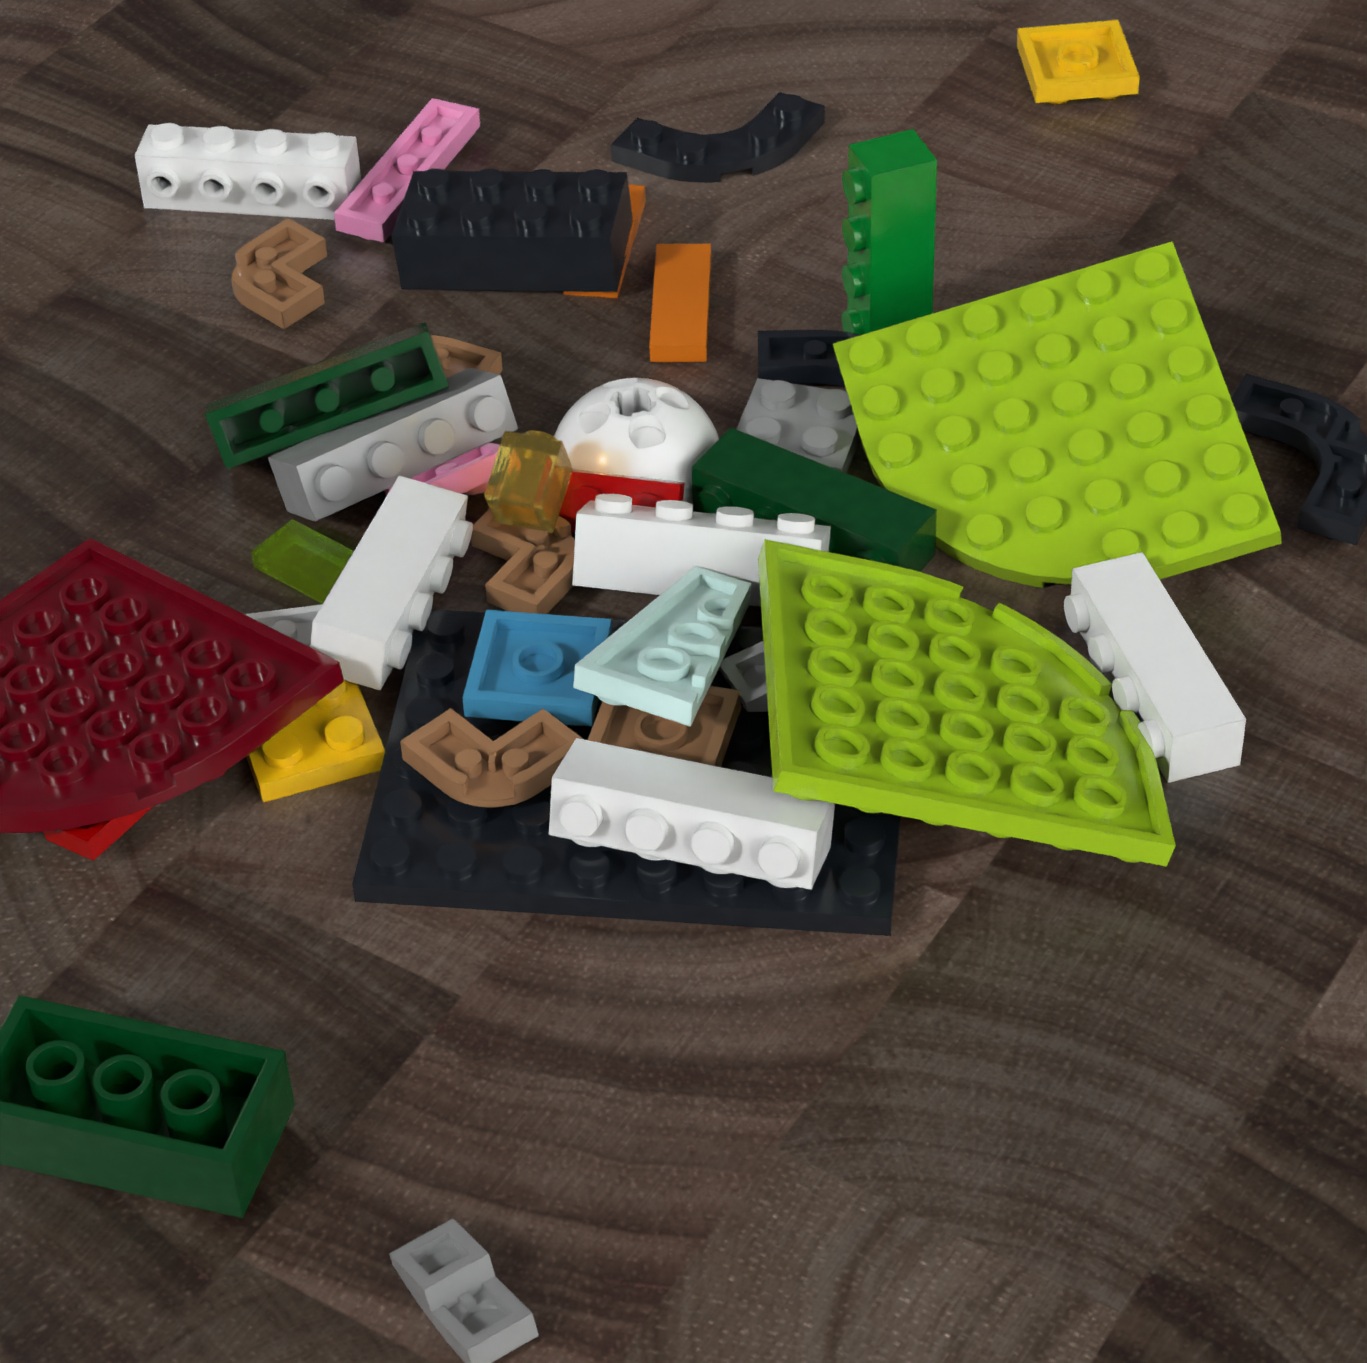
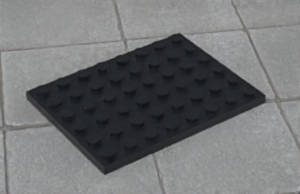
[352,609,901,936]

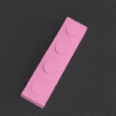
[334,98,480,242]

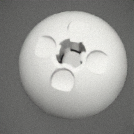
[549,378,719,505]

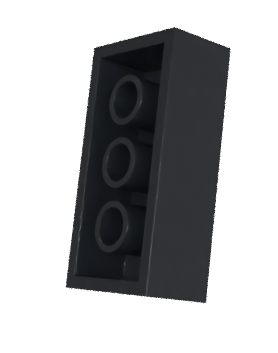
[392,168,633,292]

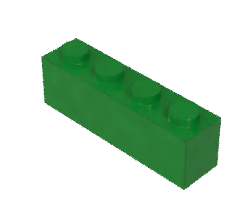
[841,129,937,335]

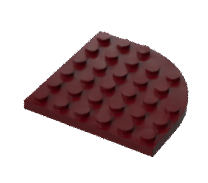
[0,538,344,833]

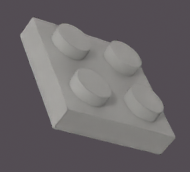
[736,378,860,474]

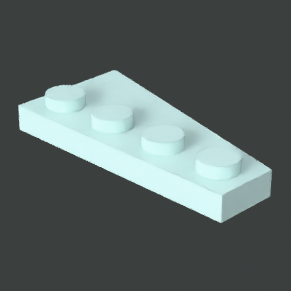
[573,566,751,727]

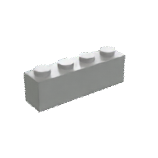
[268,368,518,522]

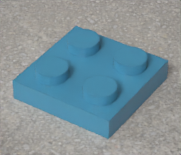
[462,610,612,727]

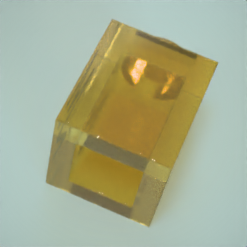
[484,430,573,533]

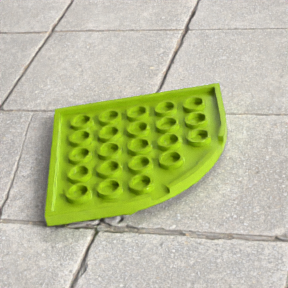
[833,241,1282,588]
[758,539,1176,867]

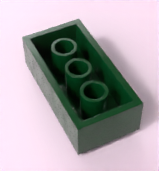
[0,995,295,1218]

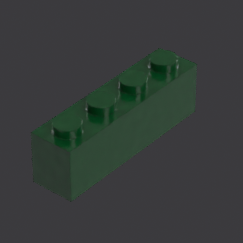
[205,322,449,469]
[691,428,937,572]

